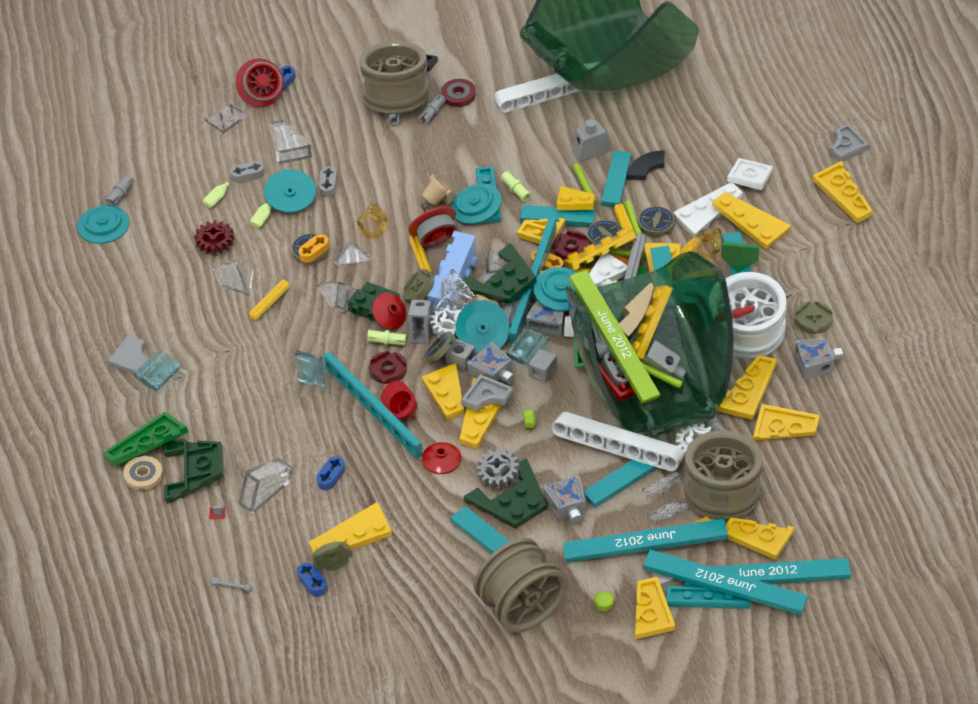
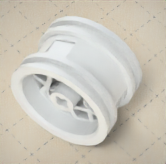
[713,272,786,359]

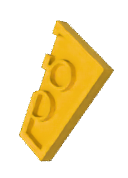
[421,363,464,421]
[753,404,820,441]
[726,517,795,560]

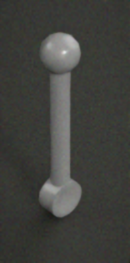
[211,577,252,592]

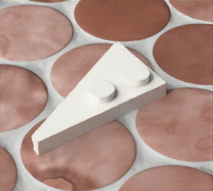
[589,253,627,288]

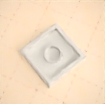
[727,158,773,190]

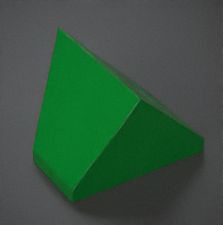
[721,242,760,272]

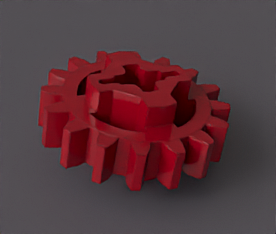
[194,220,235,255]

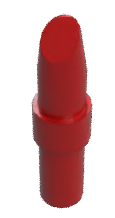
[719,305,755,322]

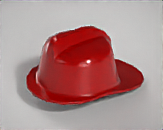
[381,381,418,420]

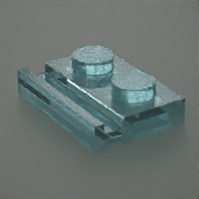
[506,327,549,364]
[135,349,181,392]
[295,350,327,388]

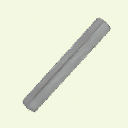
[624,232,646,288]

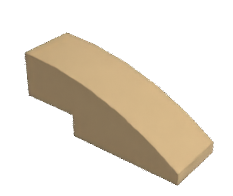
[619,283,653,338]

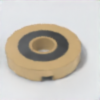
[123,456,163,491]

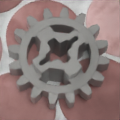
[476,448,520,489]

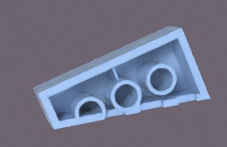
[427,231,478,311]

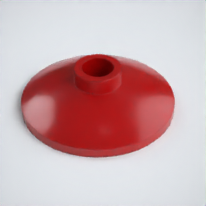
[372,293,406,330]
[422,442,461,474]

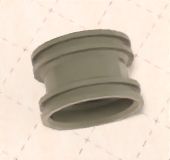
[473,538,568,633]

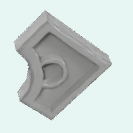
[829,123,870,162]
[108,335,151,377]
[461,374,514,412]

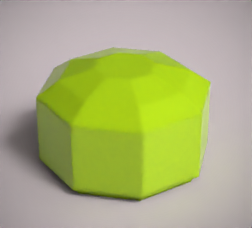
[523,409,536,428]
[594,590,614,612]

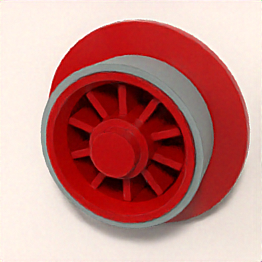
[235,58,284,107]
[408,202,457,247]

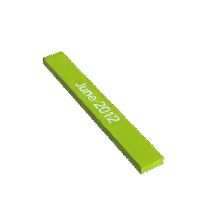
[569,270,660,404]

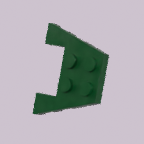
[458,243,537,304]
[164,439,224,503]
[464,458,547,529]

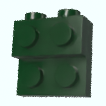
[348,282,400,321]

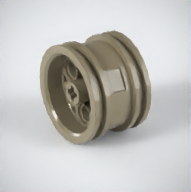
[359,41,429,113]
[684,430,763,520]

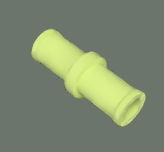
[501,171,532,202]
[367,330,407,346]

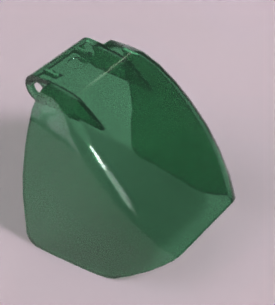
[520,0,699,92]
[565,251,734,438]

